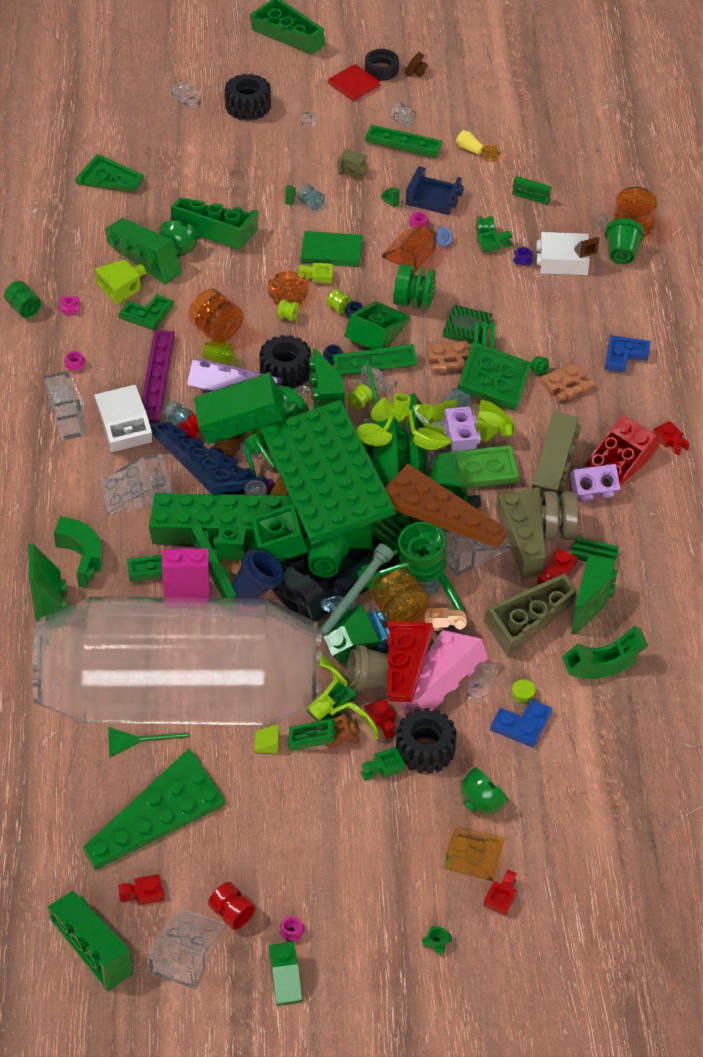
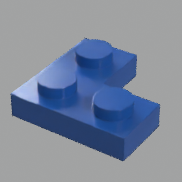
[605,335,651,372]
[490,699,553,748]

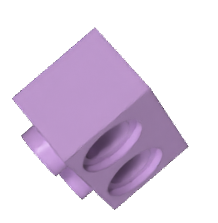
[443,407,480,451]
[569,464,620,501]

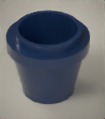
[232,549,284,602]

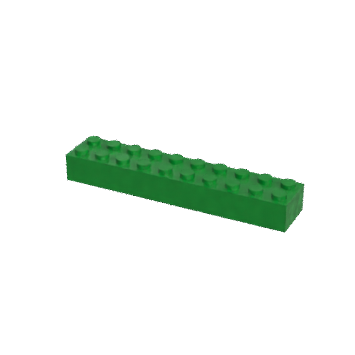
[149,493,375,549]

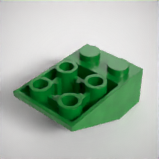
[309,348,344,409]

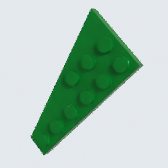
[83,748,225,870]

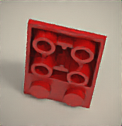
[584,414,661,486]

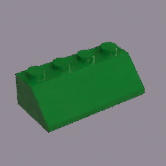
[194,372,288,445]
[371,417,411,488]

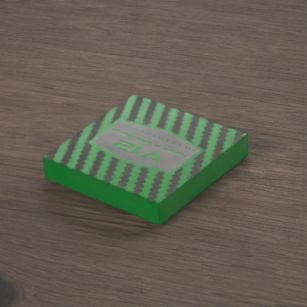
[442,305,493,344]

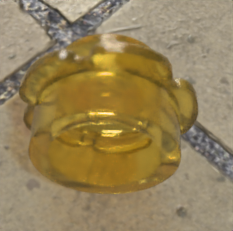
[482,144,501,162]

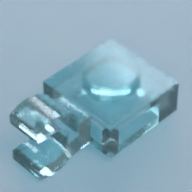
[321,594,361,614]

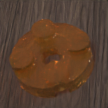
[268,271,308,306]

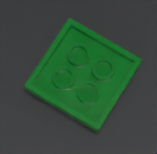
[457,341,531,411]

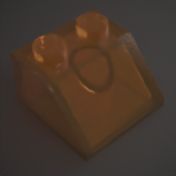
[382,225,437,272]

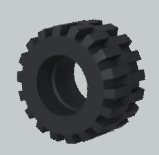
[225,74,271,121]
[259,335,311,389]
[396,708,457,774]

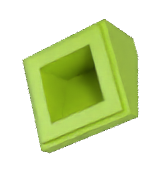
[254,725,279,754]

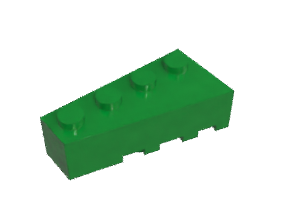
[250,0,326,54]
[171,197,259,250]
[105,218,182,285]
[47,890,133,991]

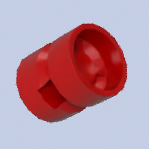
[208,882,256,930]

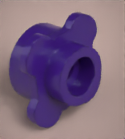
[513,247,533,265]

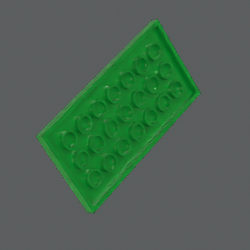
[260,400,396,545]

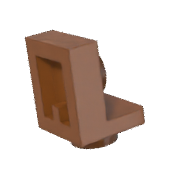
[322,714,360,749]

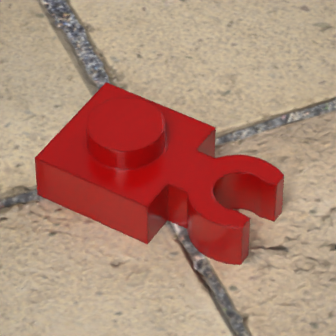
[653,421,690,455]

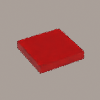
[328,64,380,101]

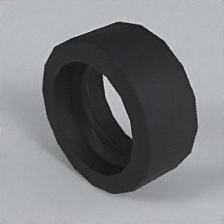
[365,48,399,81]

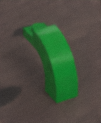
[54,516,103,588]
[562,626,648,679]

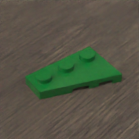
[75,154,144,192]

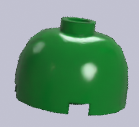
[159,221,199,257]
[461,767,509,815]

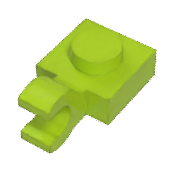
[298,263,333,283]

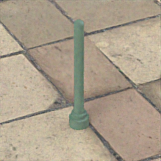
[321,543,394,635]

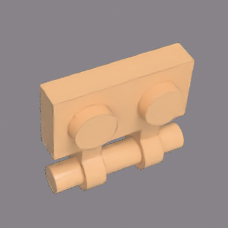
[425,608,467,631]

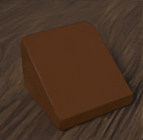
[574,237,600,258]

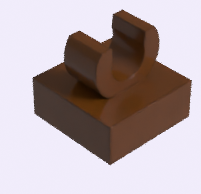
[404,52,428,77]

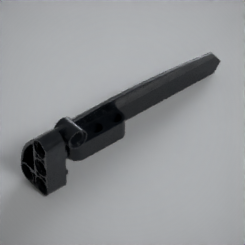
[272,495,482,626]

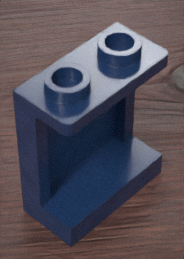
[406,166,464,215]

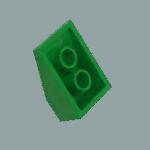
[344,301,411,350]
[28,543,67,622]
[571,554,618,635]

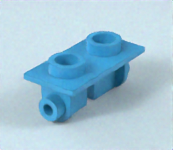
[367,605,389,652]

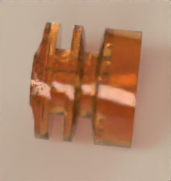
[614,187,657,237]
[188,288,243,343]

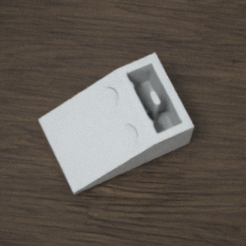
[94,385,152,452]

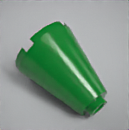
[429,453,468,502]

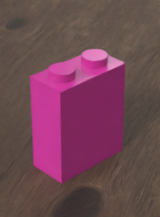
[162,548,210,601]

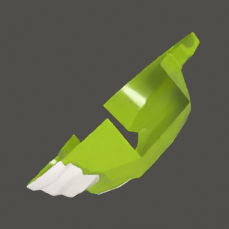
[413,399,515,442]

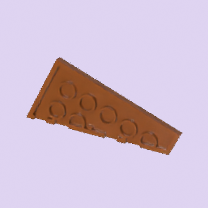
[385,464,508,548]

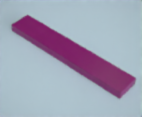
[142,330,175,424]

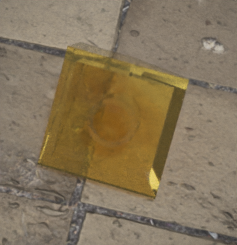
[445,826,505,882]

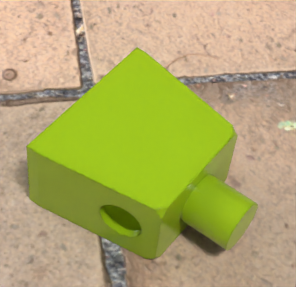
[95,260,146,305]

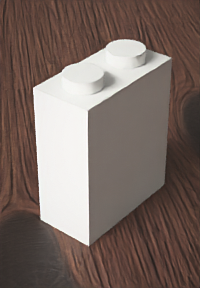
[536,232,590,275]

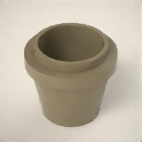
[347,645,389,692]

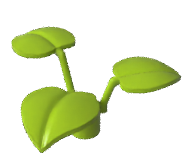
[356,393,452,450]
[307,653,378,741]

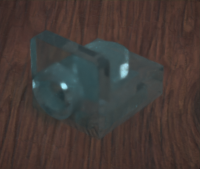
[441,388,472,409]

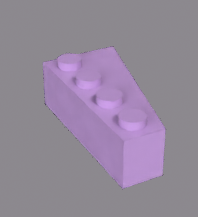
[187,359,283,392]

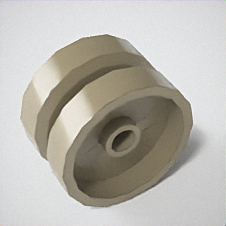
[541,491,578,540]

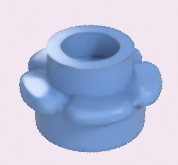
[433,227,452,246]

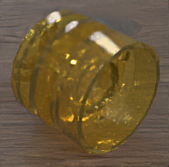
[369,567,430,622]

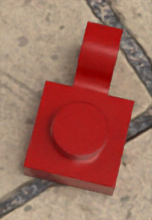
[364,699,395,739]
[483,869,517,916]
[118,874,164,905]

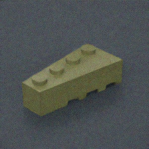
[532,411,582,497]
[496,487,545,578]
[484,573,577,657]

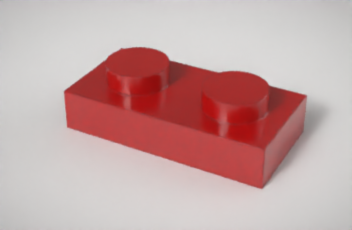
[537,548,578,584]

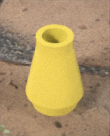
[456,130,484,155]

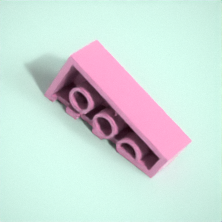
[400,630,488,715]

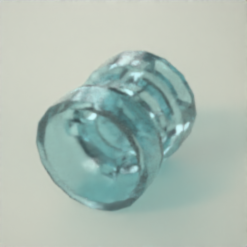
[298,184,325,210]
[164,401,193,427]

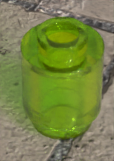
[202,341,234,365]

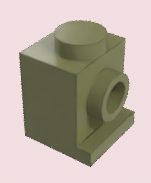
[338,149,368,179]

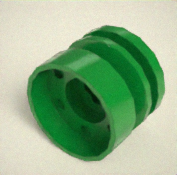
[393,263,436,310]
[398,522,447,582]

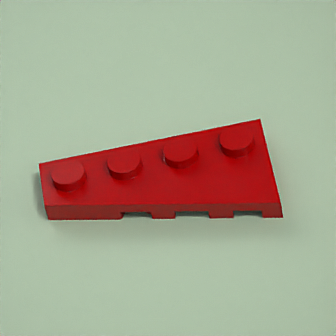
[387,621,434,703]

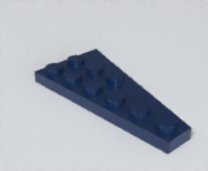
[150,421,269,494]

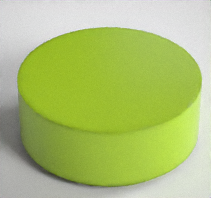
[511,679,535,703]

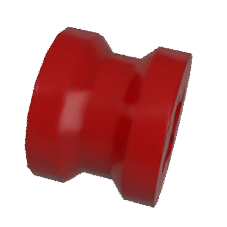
[179,413,201,439]

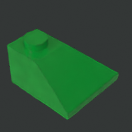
[251,504,309,559]
[321,603,380,664]

